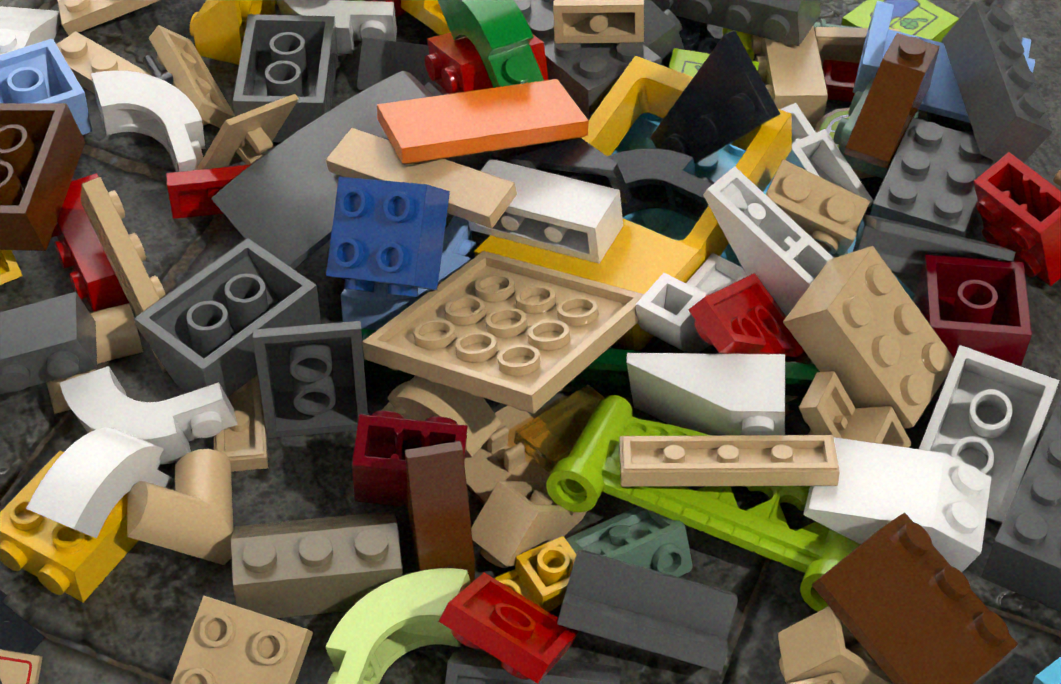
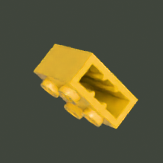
[0,450,139,603]

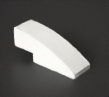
[780,103,874,207]

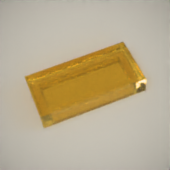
[514,385,605,473]

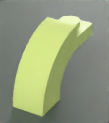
[326,568,471,684]

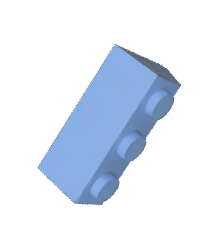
[0,38,92,135]

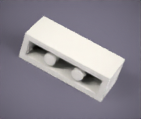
[469,158,623,264]

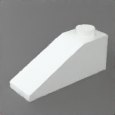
[703,166,833,317]

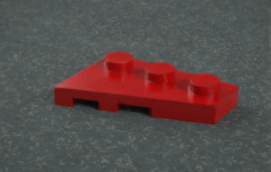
[688,273,808,362]

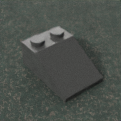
[253,321,368,438]

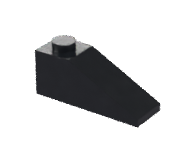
[492,138,632,203]

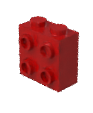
[425,32,548,94]
[973,152,1061,287]

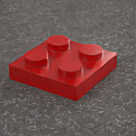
[438,572,579,684]

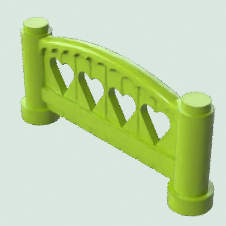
[546,395,860,612]

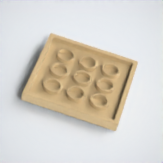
[362,251,644,414]

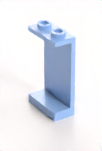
[853,1,1035,123]

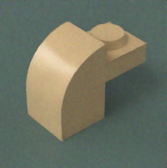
[799,371,911,448]
[381,376,501,458]

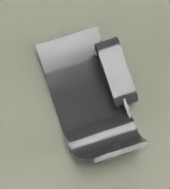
[211,71,494,281]

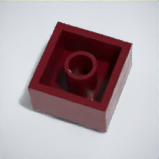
[915,255,1032,367]

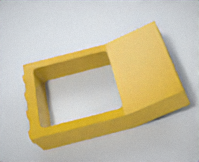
[474,56,792,350]

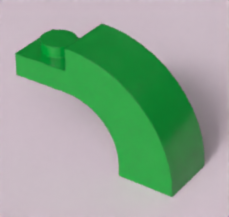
[438,0,544,88]

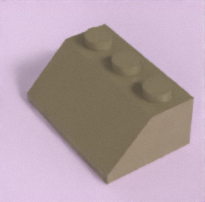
[231,511,402,619]

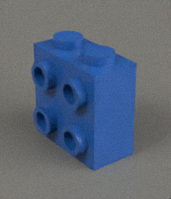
[326,177,450,298]

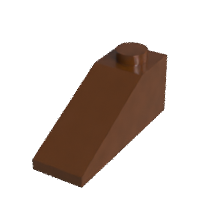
[844,33,940,168]
[405,441,475,583]

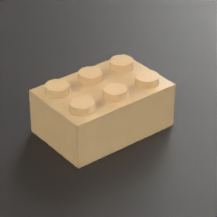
[783,246,954,429]

